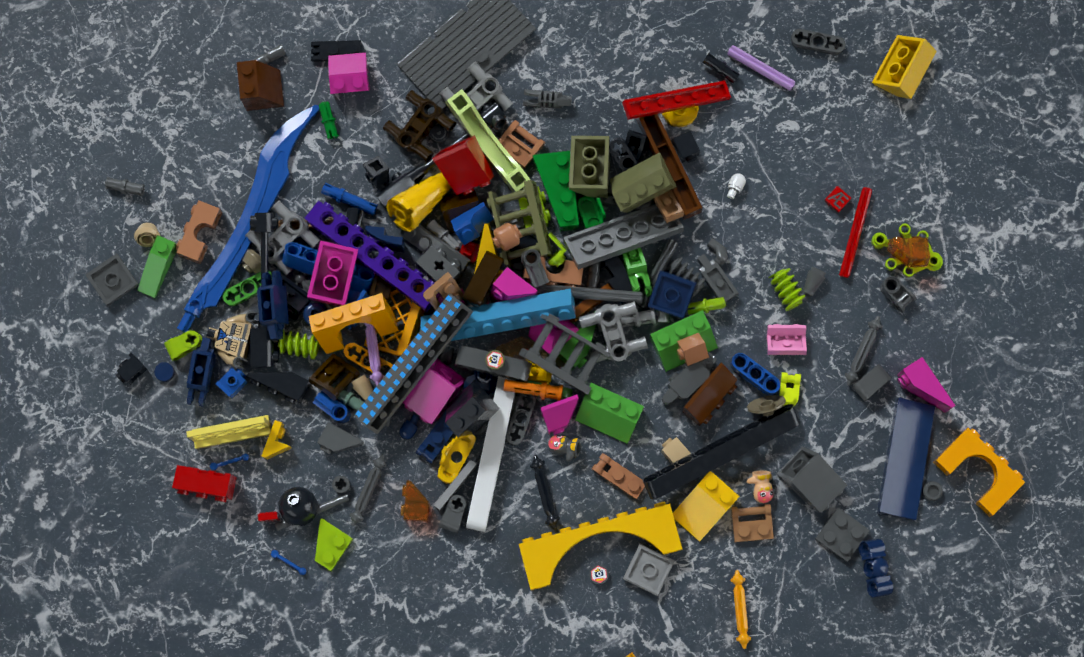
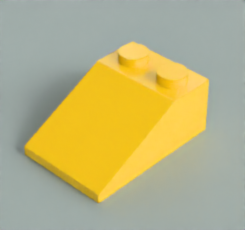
[673,471,740,542]

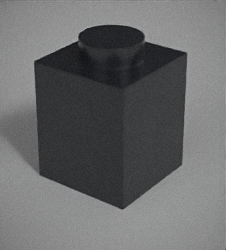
[672,131,700,163]

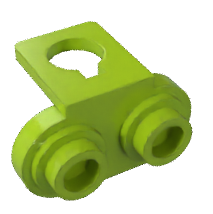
[547,232,567,267]

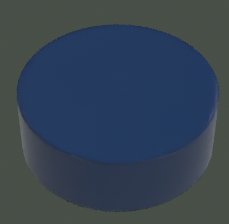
[154,362,175,382]

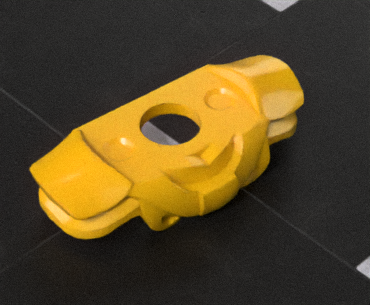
[437,434,476,484]

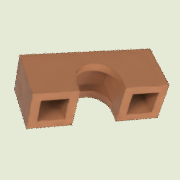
[176,200,223,264]
[523,255,583,287]

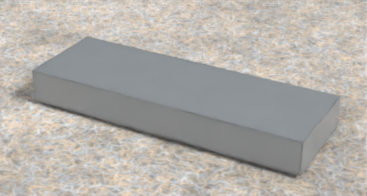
[434,460,477,511]

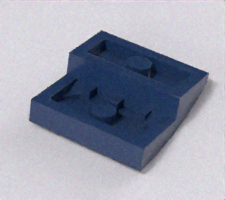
[365,226,406,253]

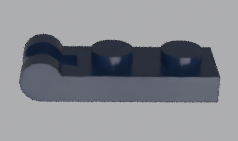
[416,411,454,464]

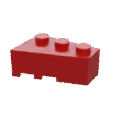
[172,465,237,503]

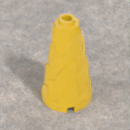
[387,172,452,232]

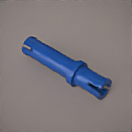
[321,183,378,216]

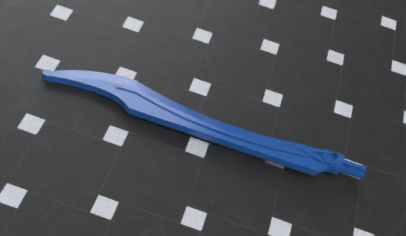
[177,105,320,333]

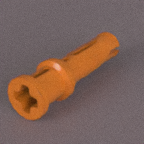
[503,379,563,401]

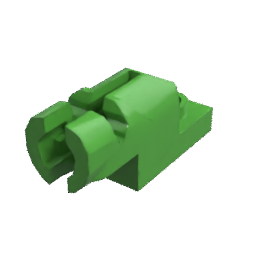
[622,247,652,297]

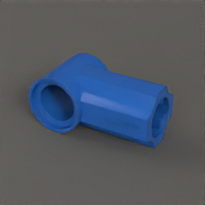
[313,391,351,423]

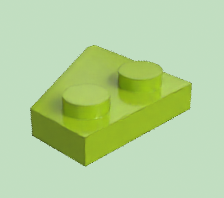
[315,518,353,572]

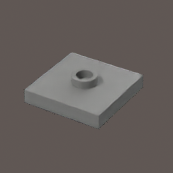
[623,544,675,596]

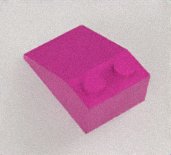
[307,240,358,306]
[897,357,955,413]

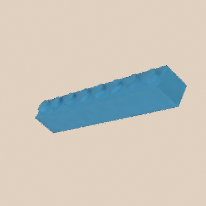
[420,288,576,341]

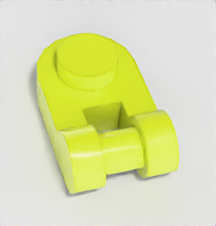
[779,372,801,406]

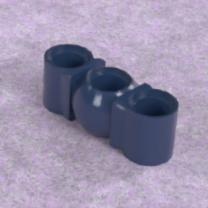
[859,539,893,597]

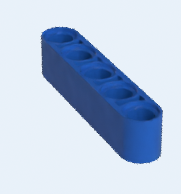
[282,242,375,292]

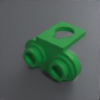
[578,196,606,229]

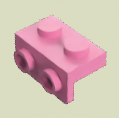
[766,324,807,355]

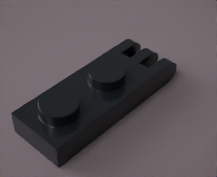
[311,40,362,62]

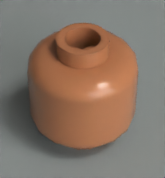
[492,223,522,251]

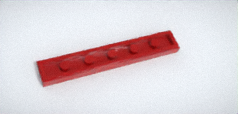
[622,80,731,120]

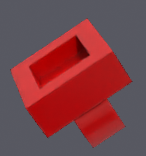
[459,241,480,264]

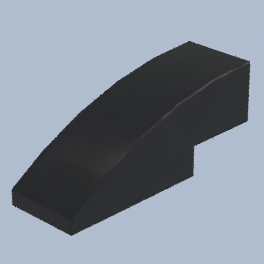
[603,256,632,305]

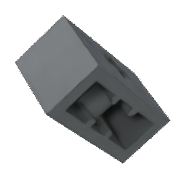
[416,246,460,282]

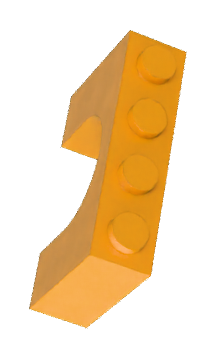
[309,293,399,354]
[933,428,1025,517]

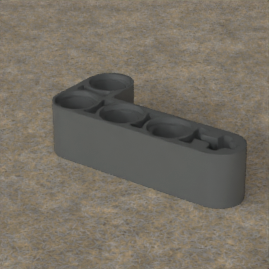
[454,345,532,382]

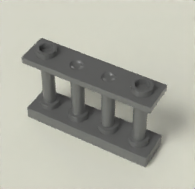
[519,314,611,395]

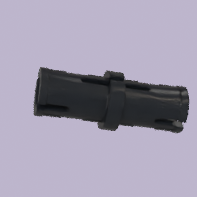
[702,53,740,84]

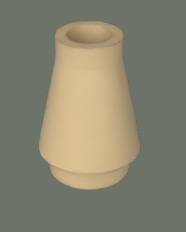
[352,374,373,401]

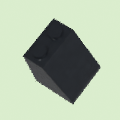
[445,380,500,437]

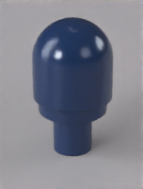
[399,414,420,440]

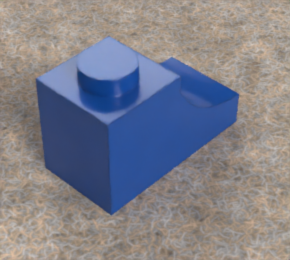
[451,202,494,245]

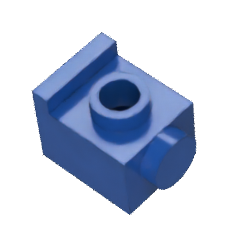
[215,368,248,399]

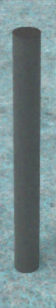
[275,493,349,531]

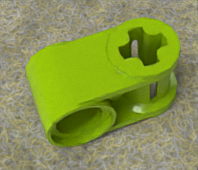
[164,330,203,361]

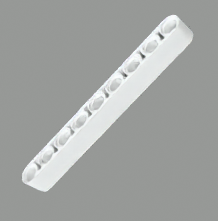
[466,376,516,532]

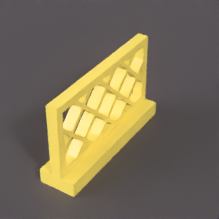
[186,415,271,449]

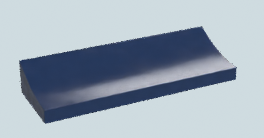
[877,397,935,520]

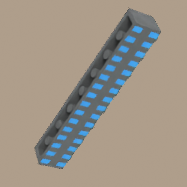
[354,293,473,435]

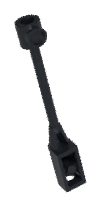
[375,103,507,210]
[250,213,279,367]

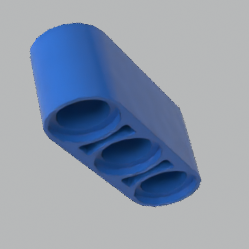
[730,353,780,396]

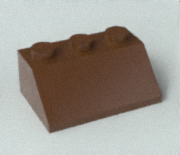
[682,363,738,426]

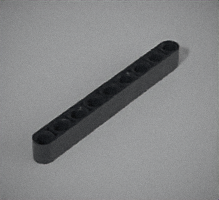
[643,404,801,499]

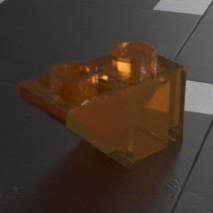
[887,236,930,267]
[401,480,430,522]

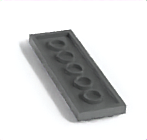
[563,204,684,270]

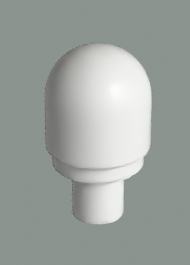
[727,173,746,199]

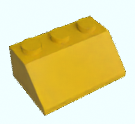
[872,35,937,99]

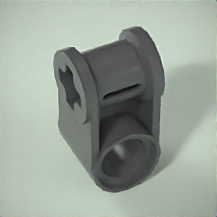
[880,276,917,313]
[439,495,467,534]

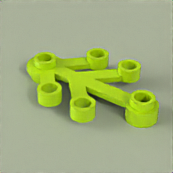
[871,223,943,278]

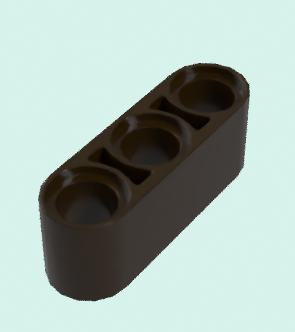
[462,250,504,308]

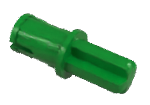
[319,101,339,140]

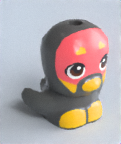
[548,435,581,462]

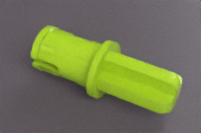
[687,297,726,315]

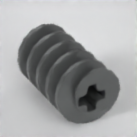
[665,257,705,298]

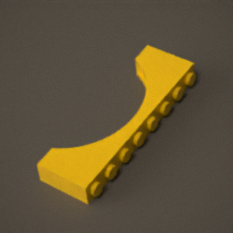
[519,501,682,591]

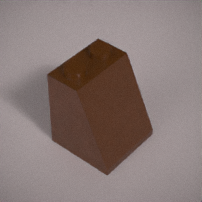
[237,60,284,111]

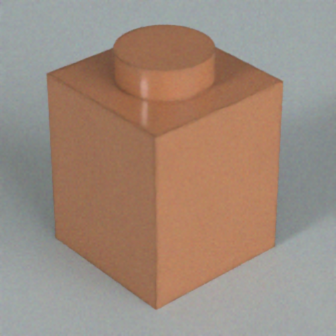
[677,333,709,366]

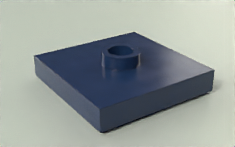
[647,270,697,319]

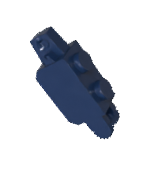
[257,270,289,340]
[187,337,216,407]

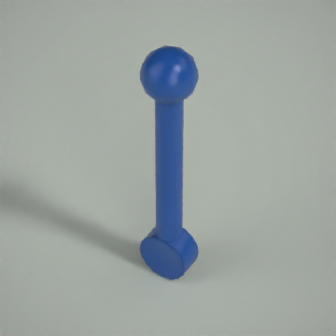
[210,453,249,470]
[271,550,306,575]

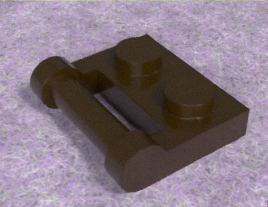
[309,354,360,401]

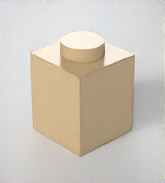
[661,437,691,464]

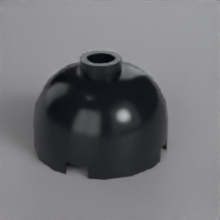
[278,486,318,526]

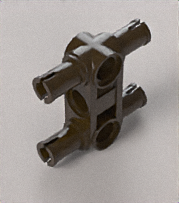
[383,90,456,162]

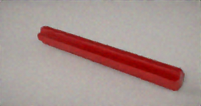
[839,187,872,278]

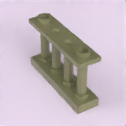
[487,180,553,267]

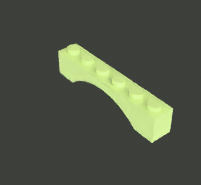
[445,89,530,193]

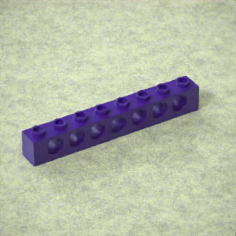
[304,200,440,312]

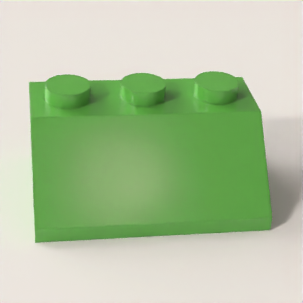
[649,310,718,372]
[575,383,644,444]

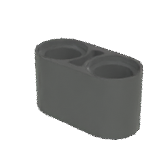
[852,364,892,401]

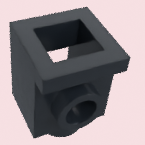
[363,155,389,188]
[116,353,147,385]

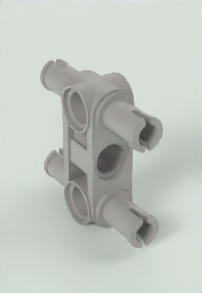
[439,61,513,119]
[245,200,320,276]
[579,301,648,362]

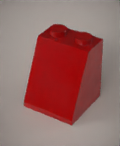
[432,135,494,195]

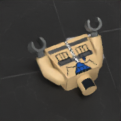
[206,311,259,370]

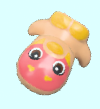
[747,470,773,503]

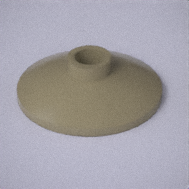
[747,395,786,416]

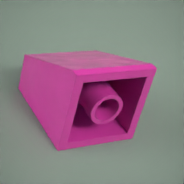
[403,358,465,424]

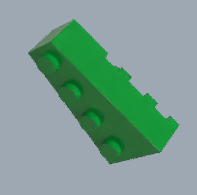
[532,151,579,232]

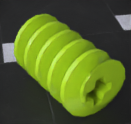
[768,268,806,311]
[278,329,320,360]

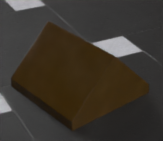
[439,188,479,234]

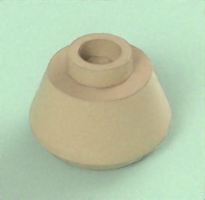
[134,223,160,247]

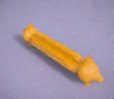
[731,570,751,649]

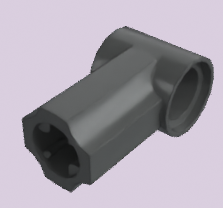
[521,249,549,288]

